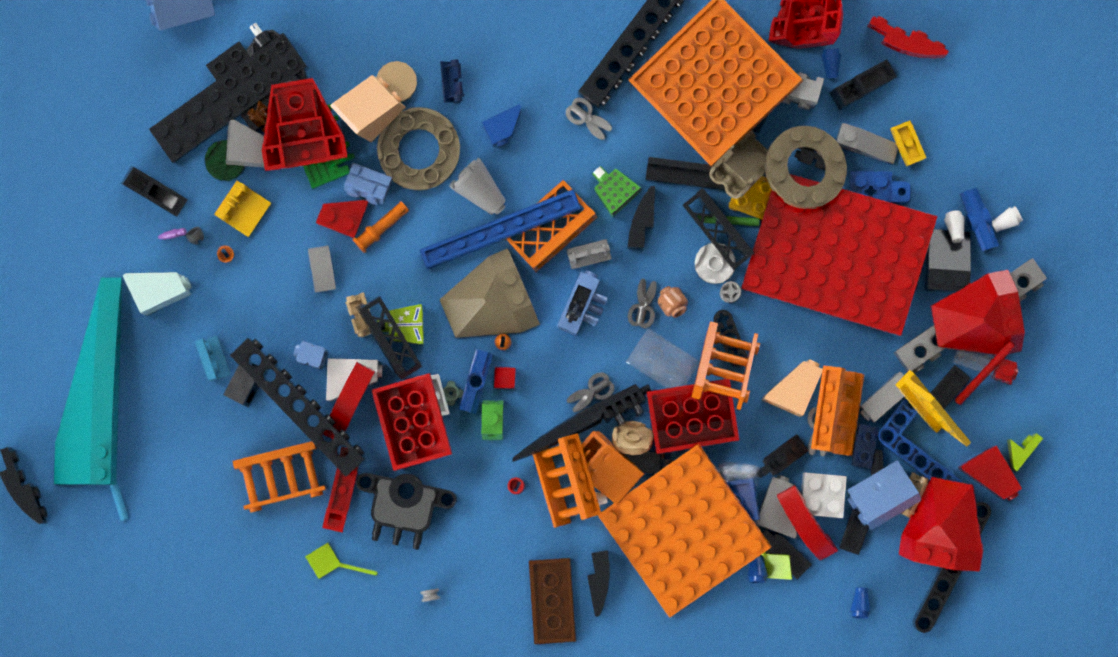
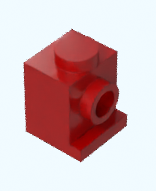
[991,359,1018,385]

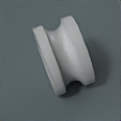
[420,588,440,602]

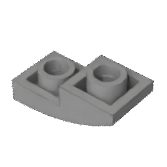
[308,245,336,293]

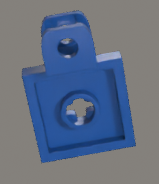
[850,171,911,204]
[726,478,760,521]

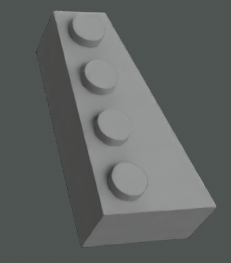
[781,73,824,110]

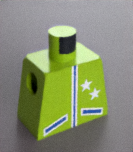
[377,304,424,345]

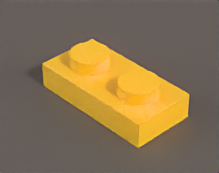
[890,120,927,167]

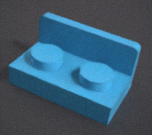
[195,336,230,382]

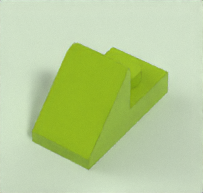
[1007,433,1043,471]

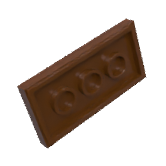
[529,558,576,644]

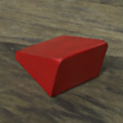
[494,367,516,389]

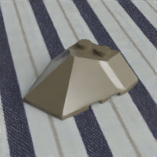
[440,248,540,338]

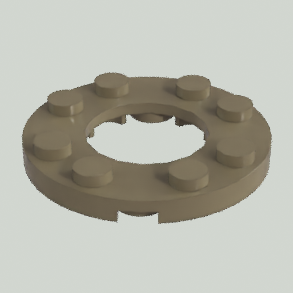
[377,107,460,191]
[765,126,847,209]

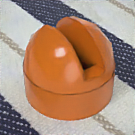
[217,245,234,263]
[495,334,511,351]

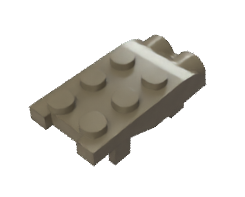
[709,130,768,199]

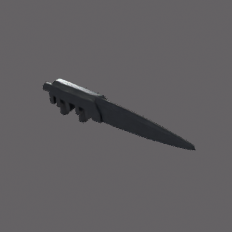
[512,384,651,462]

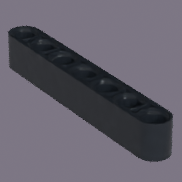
[913,502,991,633]

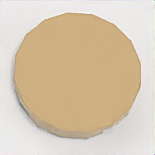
[377,61,417,102]
[612,421,654,455]

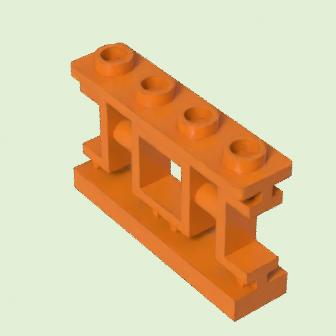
[811,366,864,456]

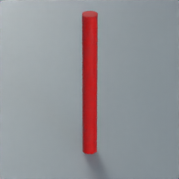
[955,340,1016,405]

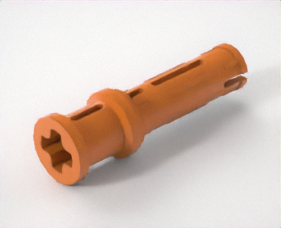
[352,201,409,253]

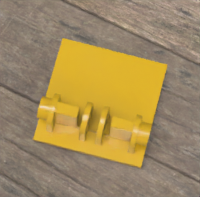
[728,176,772,220]
[214,181,271,237]

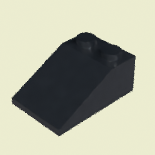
[924,229,971,293]

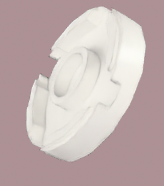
[694,243,736,284]

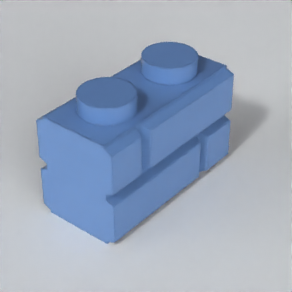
[344,163,392,205]
[293,341,328,370]

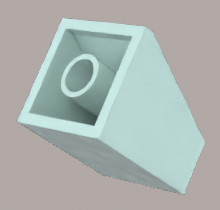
[123,272,192,316]

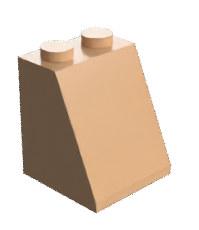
[331,75,405,142]
[762,360,823,417]

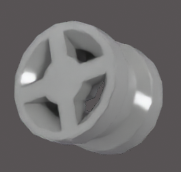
[720,281,741,303]

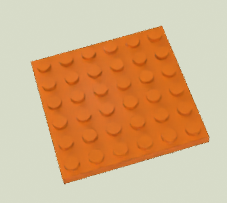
[628,0,803,167]
[598,444,772,618]

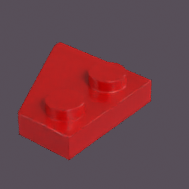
[316,200,369,238]

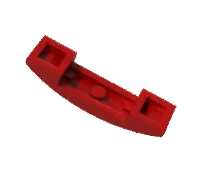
[323,362,376,439]
[322,446,359,533]
[777,485,838,561]

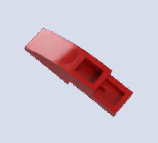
[867,16,949,59]

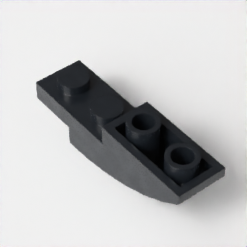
[0,447,48,524]

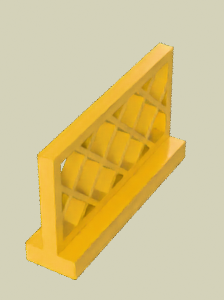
[895,370,971,447]

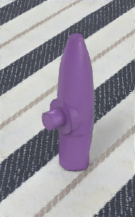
[158,228,187,240]

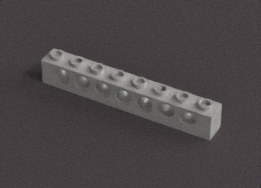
[893,258,1047,374]

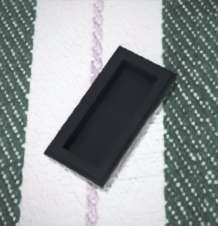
[931,365,970,409]
[839,509,869,555]

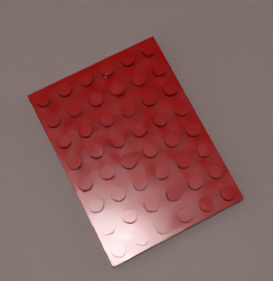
[741,174,938,336]

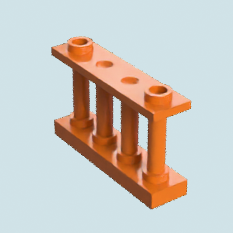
[692,321,760,410]
[533,433,601,528]
[232,441,327,513]

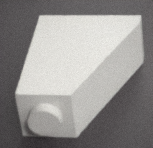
[326,359,383,401]

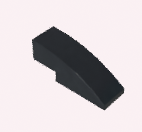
[829,59,897,110]
[121,166,188,217]
[627,186,655,250]
[587,550,610,617]

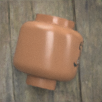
[658,286,688,318]

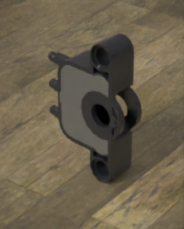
[356,473,457,550]

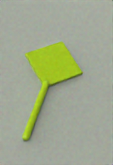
[305,543,378,579]
[761,552,792,580]

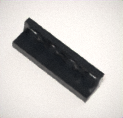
[645,157,725,190]
[682,188,754,270]
[356,296,422,380]

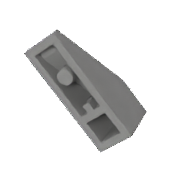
[836,123,898,164]

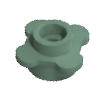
[443,381,463,406]

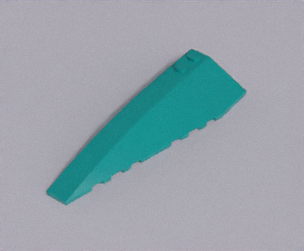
[54,277,122,485]

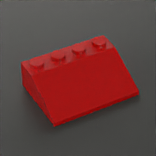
[372,373,452,471]
[647,379,739,454]

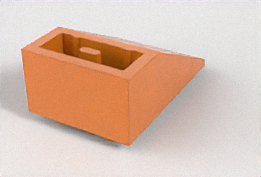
[581,431,644,505]

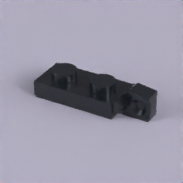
[756,434,809,478]
[623,452,675,473]
[762,529,812,580]

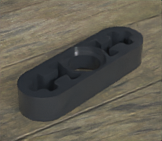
[713,310,747,368]

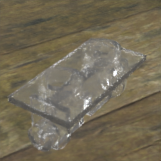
[953,349,997,376]
[718,462,760,486]

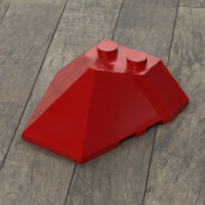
[768,0,844,49]
[261,78,348,171]
[931,270,1025,355]
[898,477,984,572]

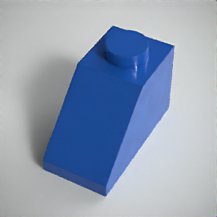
[482,104,521,147]

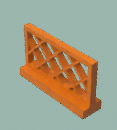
[506,180,597,272]

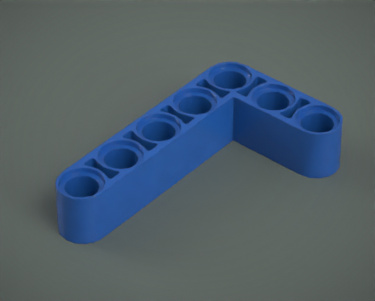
[877,397,963,483]

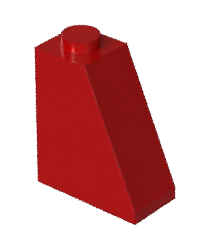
[958,445,1022,501]

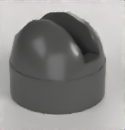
[185,227,204,245]

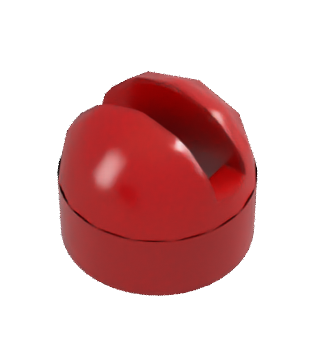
[507,477,525,495]

